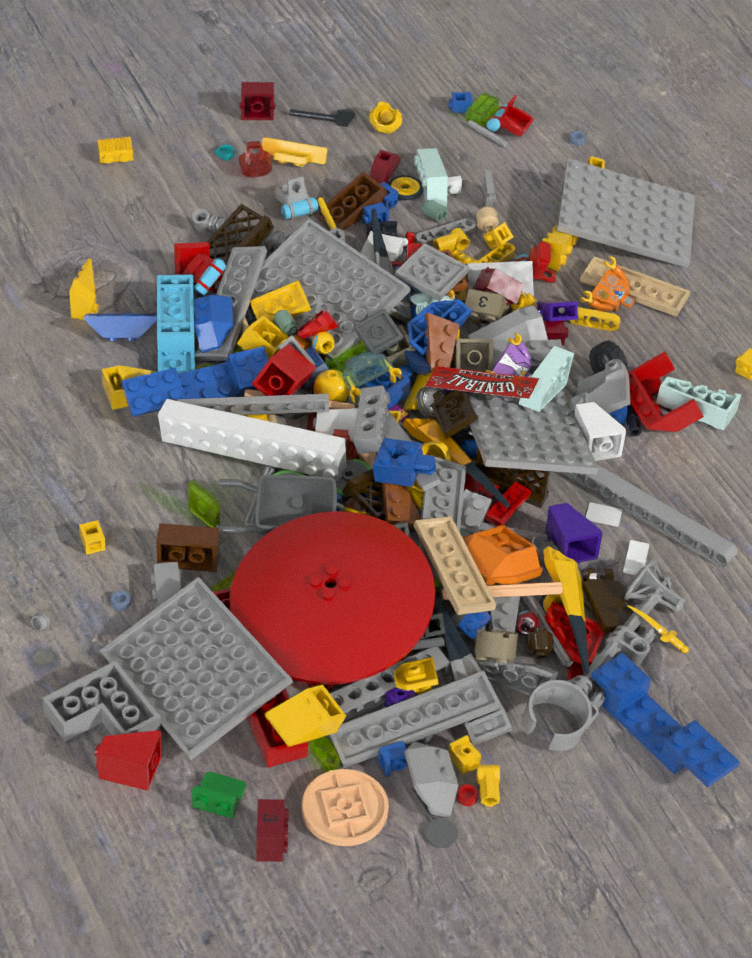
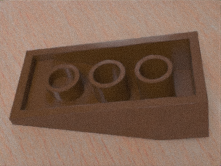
[314,171,387,230]

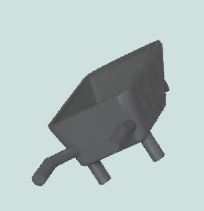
[216,475,343,536]

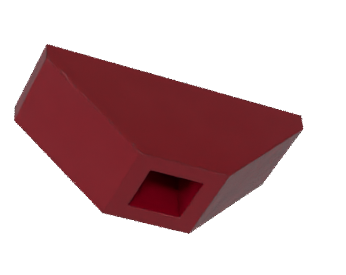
[369,150,401,184]

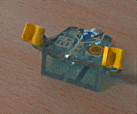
[342,351,401,403]

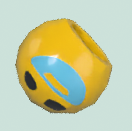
[312,332,335,355]

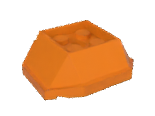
[462,525,543,585]

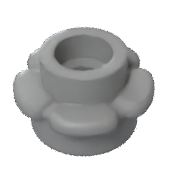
[31,612,50,632]

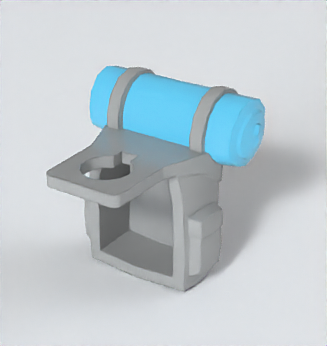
[275,176,318,220]

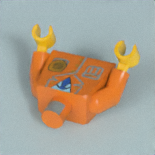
[580,256,635,312]

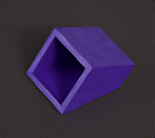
[545,503,603,563]

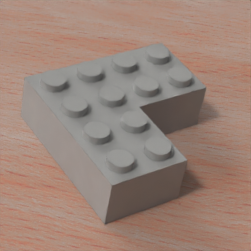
[42,661,161,742]

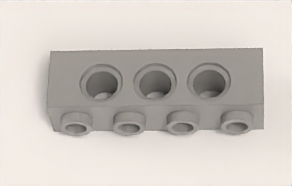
[353,385,390,454]

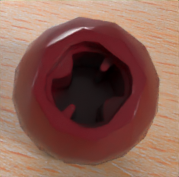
[515,611,540,636]

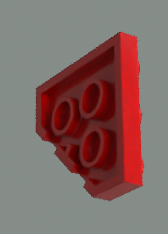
[544,601,605,667]

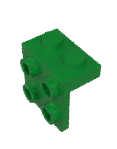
[192,772,246,819]

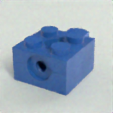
[357,363,413,409]
[373,438,436,487]

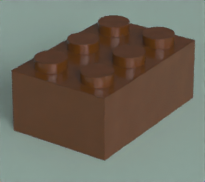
[156,523,220,572]

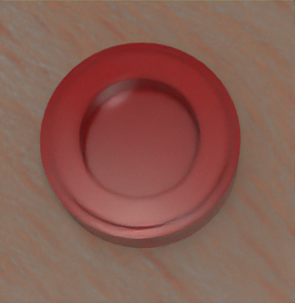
[456,784,479,806]

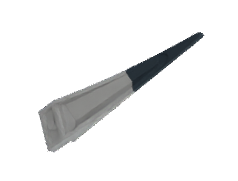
[371,208,412,323]
[436,597,513,746]

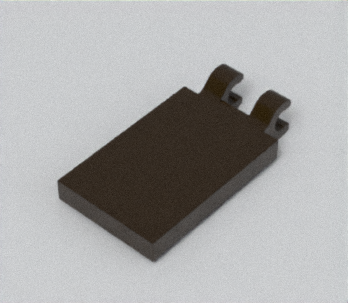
[430,389,479,438]
[582,568,640,632]

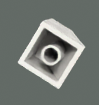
[574,402,626,461]

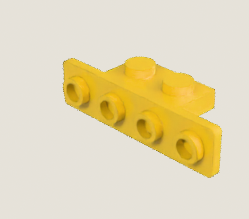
[261,137,328,166]

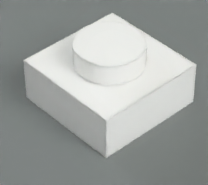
[447,176,462,195]

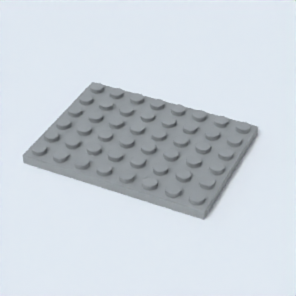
[557,158,695,268]
[251,218,411,364]
[467,391,598,475]
[99,577,293,760]

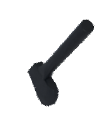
[289,109,355,127]

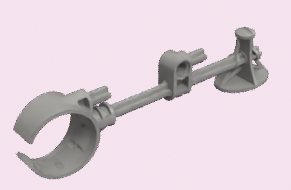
[522,558,686,751]

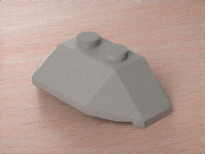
[404,742,458,818]

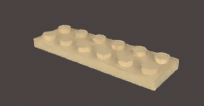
[580,256,691,317]
[414,516,496,615]

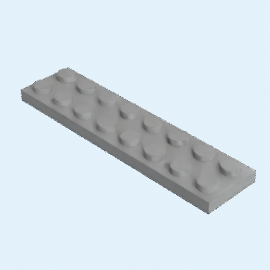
[195,246,267,361]
[417,455,466,581]
[329,671,501,768]

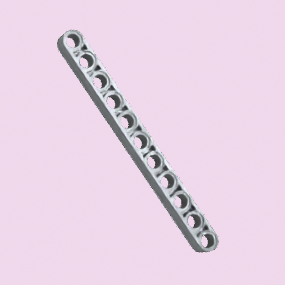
[561,464,738,567]

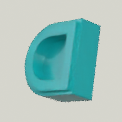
[215,144,235,162]

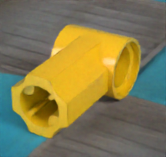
[433,228,470,251]
[477,765,500,807]

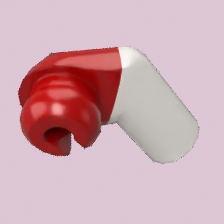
[393,231,415,247]

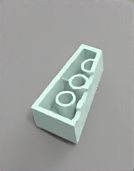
[414,148,448,207]
[519,346,574,412]
[656,376,741,431]

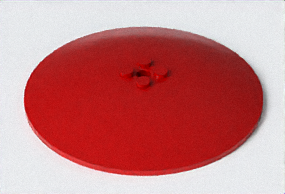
[230,511,435,685]

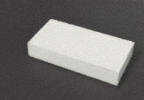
[623,540,649,575]

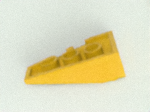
[69,258,99,320]

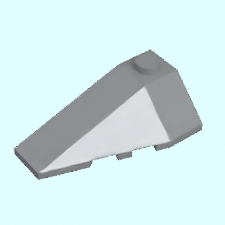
[468,305,548,341]
[474,658,558,696]

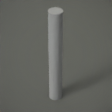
[467,120,508,148]

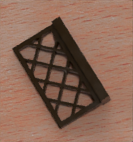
[207,204,274,272]
[476,447,550,508]
[342,468,414,519]

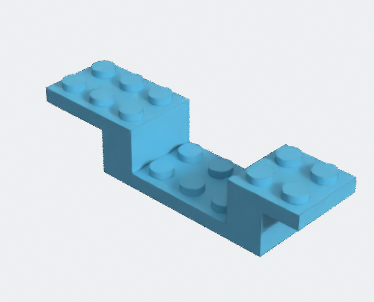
[157,275,195,374]

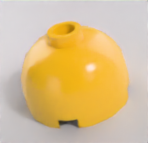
[313,369,350,402]

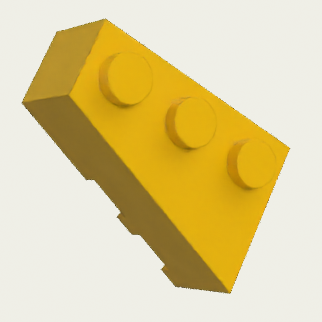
[542,223,579,271]

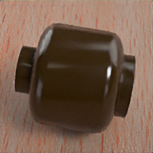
[526,627,553,658]

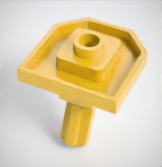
[393,657,439,695]

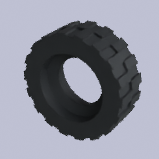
[589,340,628,374]

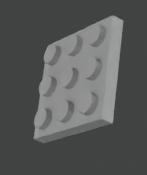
[395,243,469,301]

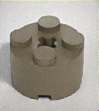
[474,629,518,663]

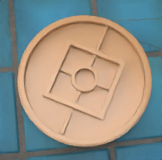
[301,769,389,846]

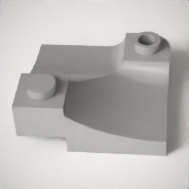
[570,359,630,414]

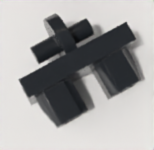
[366,221,397,240]

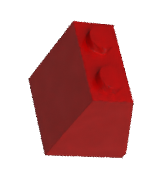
[252,344,317,396]
[94,730,162,791]

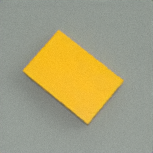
[250,280,311,325]

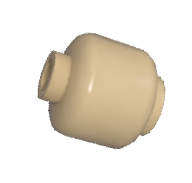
[476,206,499,232]

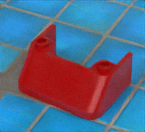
[628,351,704,432]

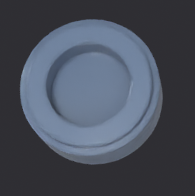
[569,131,586,146]
[110,591,131,611]

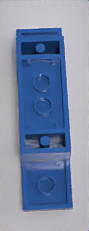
[121,346,269,418]
[591,653,740,788]

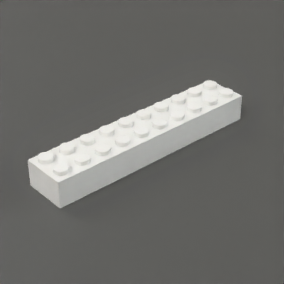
[158,399,347,481]

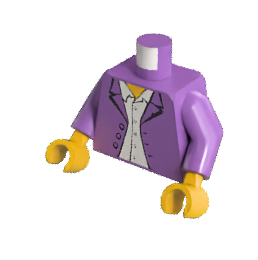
[486,332,533,377]

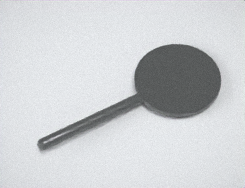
[410,788,458,848]

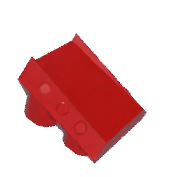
[174,242,210,275]
[297,308,339,339]

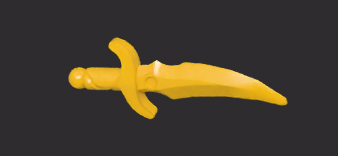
[627,605,689,653]

